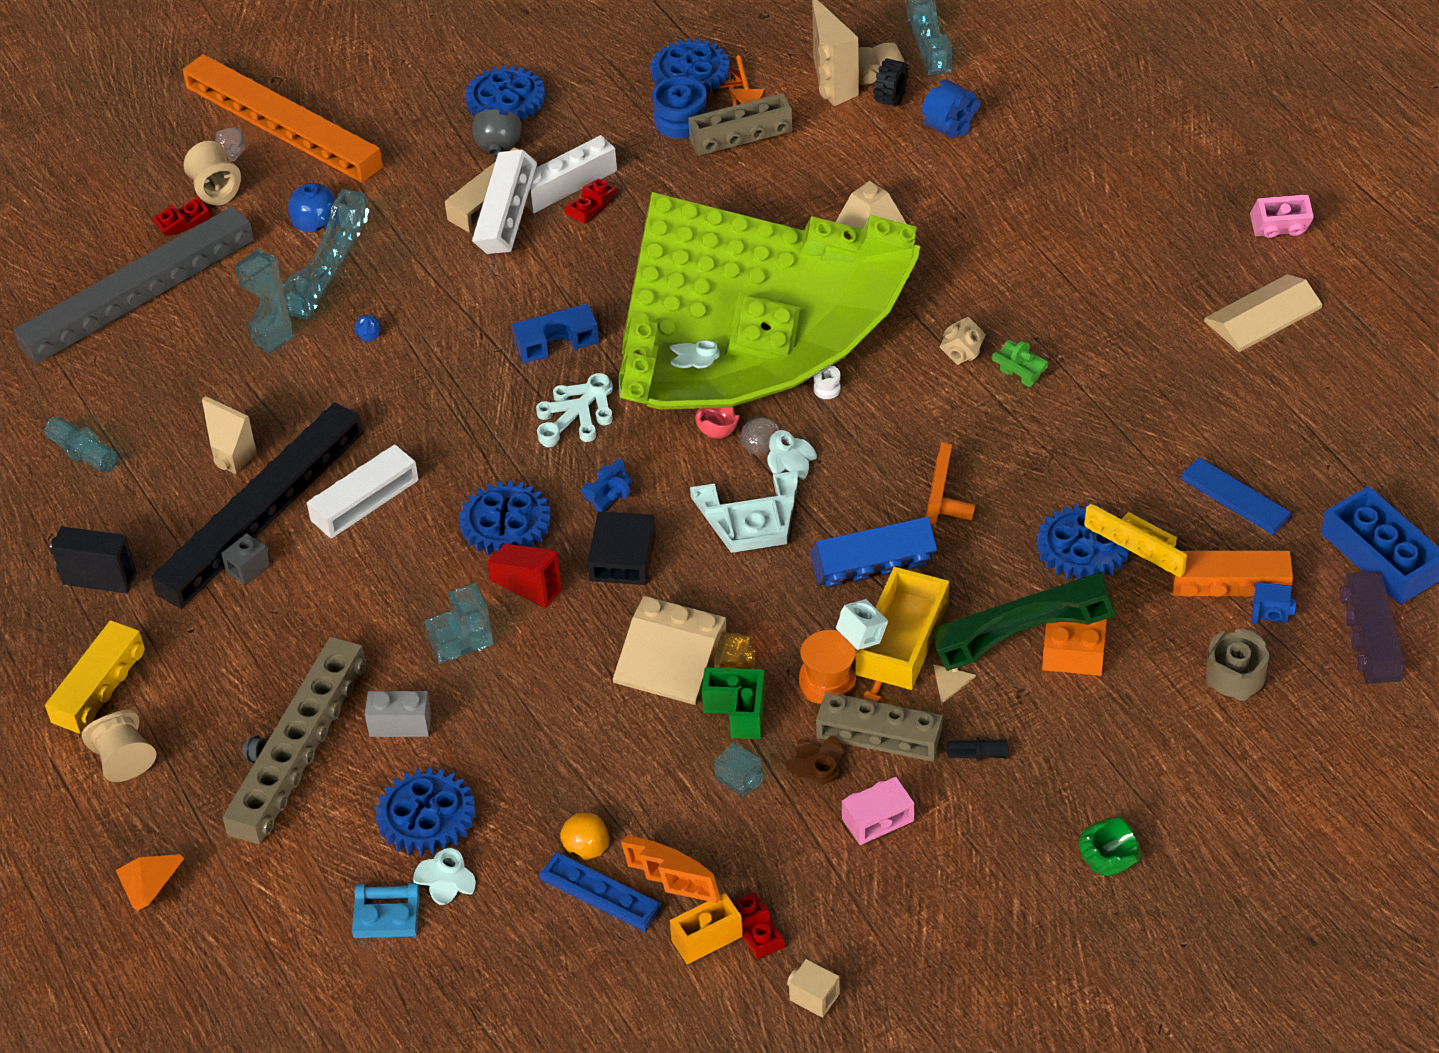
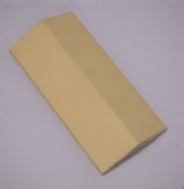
[1204,274,1322,352]

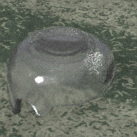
[215,128,245,162]
[739,416,781,456]

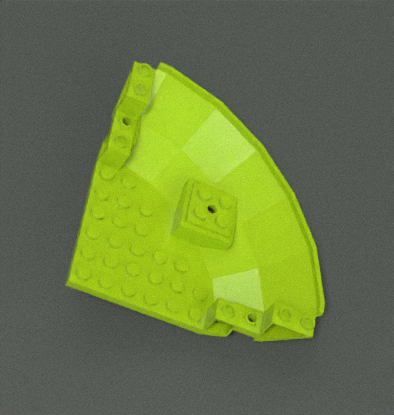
[619,192,920,410]

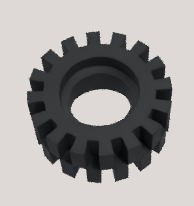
[873,58,909,106]

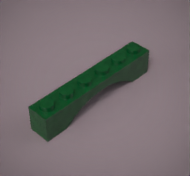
[934,572,1116,671]

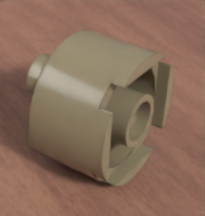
[1206,629,1269,701]

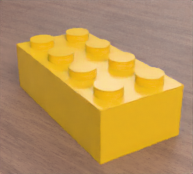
[855,567,949,690]

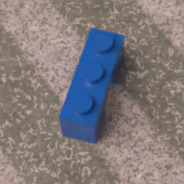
[512,303,599,364]

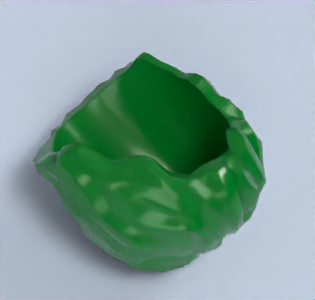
[1078,816,1141,876]

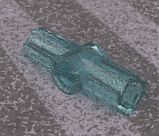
[44,416,118,472]

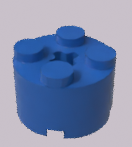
[922,79,980,138]

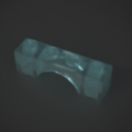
[907,0,952,75]
[235,249,293,354]

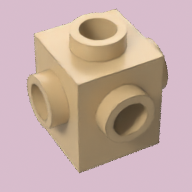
[940,317,986,365]

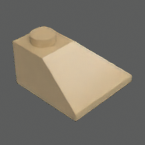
[836,181,907,240]
[202,396,257,475]

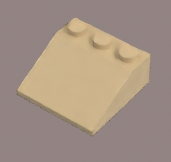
[812,0,859,106]
[613,596,727,705]

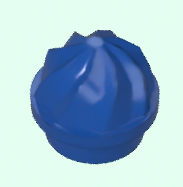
[354,314,381,342]

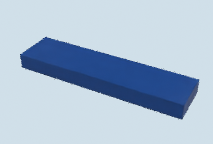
[1181,457,1291,535]
[539,851,662,932]

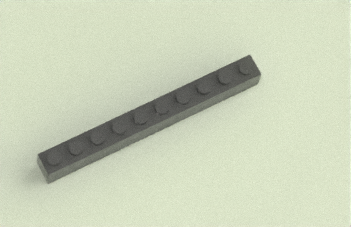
[14,206,254,364]

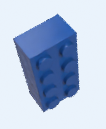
[1321,486,1439,605]
[810,517,937,588]

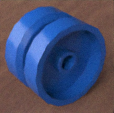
[652,76,707,138]

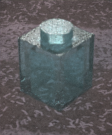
[714,742,763,797]

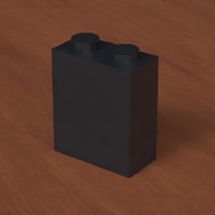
[587,511,656,585]
[50,526,137,594]

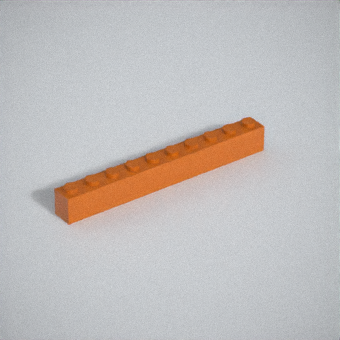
[182,54,383,183]

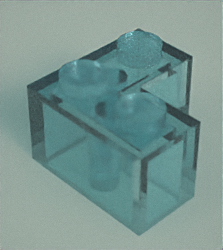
[424,583,494,664]

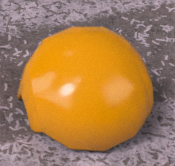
[560,812,611,860]

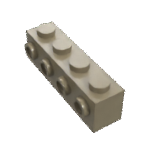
[688,93,792,156]
[816,692,943,762]

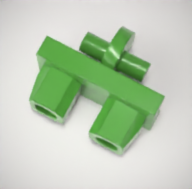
[992,340,1048,387]

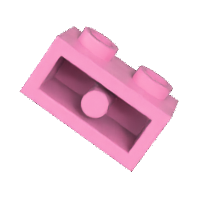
[1250,195,1314,238]
[842,777,914,845]

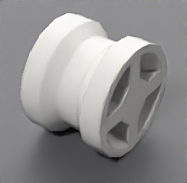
[813,365,840,399]

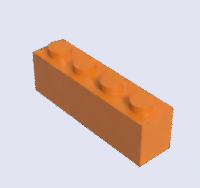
[1171,551,1293,597]

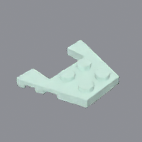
[690,471,799,553]

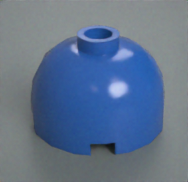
[288,183,340,232]

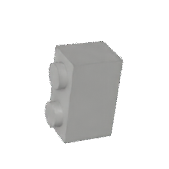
[365,691,431,737]

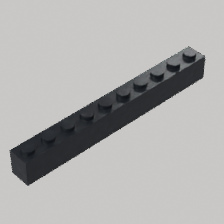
[151,402,363,609]

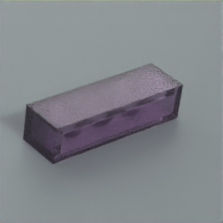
[1339,571,1405,684]

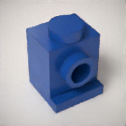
[1251,582,1296,624]

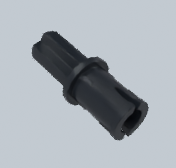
[947,737,1008,761]

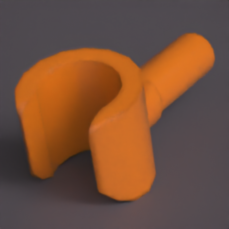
[864,681,883,703]

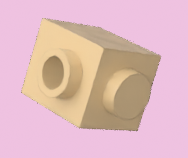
[787,959,840,1018]

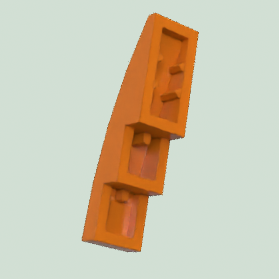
[621,835,721,903]

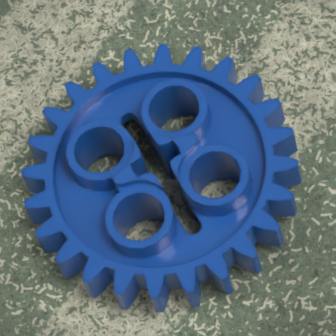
[650,38,730,94]
[465,65,545,121]
[459,480,551,556]
[1037,504,1130,580]
[375,767,476,857]

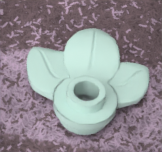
[670,340,720,369]
[767,430,817,480]
[413,848,476,905]

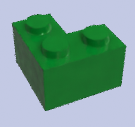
[702,667,765,739]

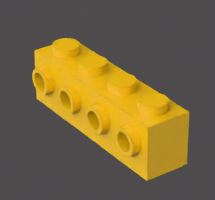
[45,620,145,734]

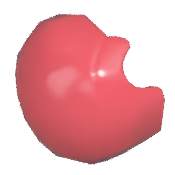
[695,407,740,439]

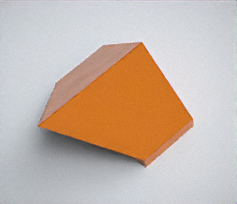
[116,854,184,911]

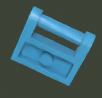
[352,883,420,938]

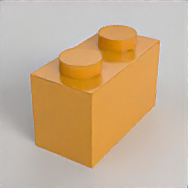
[670,893,743,964]

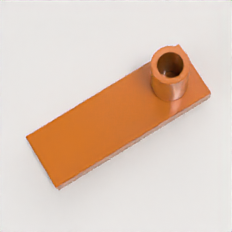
[926,442,975,525]

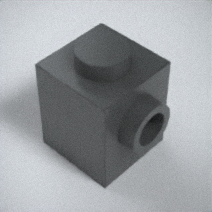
[221,533,270,585]

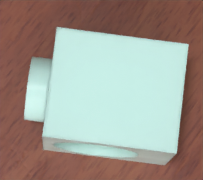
[836,599,888,650]

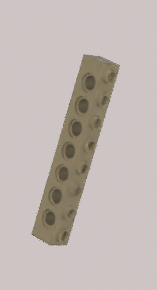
[222,637,367,845]

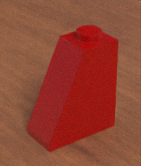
[487,544,562,608]

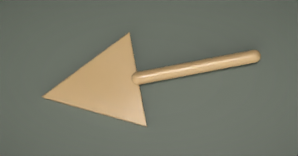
[933,664,976,705]

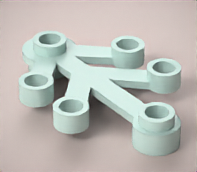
[536,373,613,447]

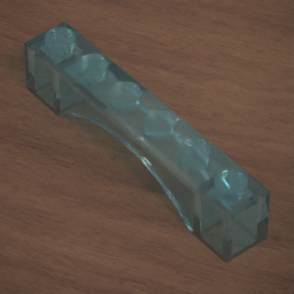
[280,189,370,320]

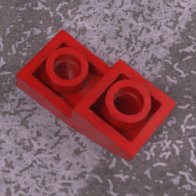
[565,178,618,224]
[152,196,213,236]
[732,892,785,959]

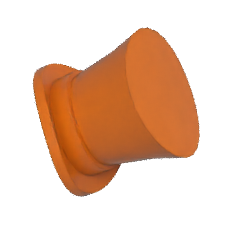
[799,630,857,704]

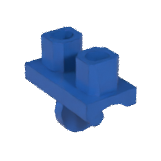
[581,459,633,512]

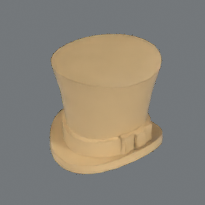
[184,141,241,206]
[82,709,157,782]

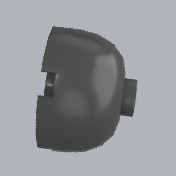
[472,109,522,156]

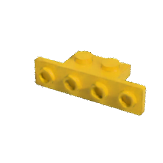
[1084,503,1187,577]

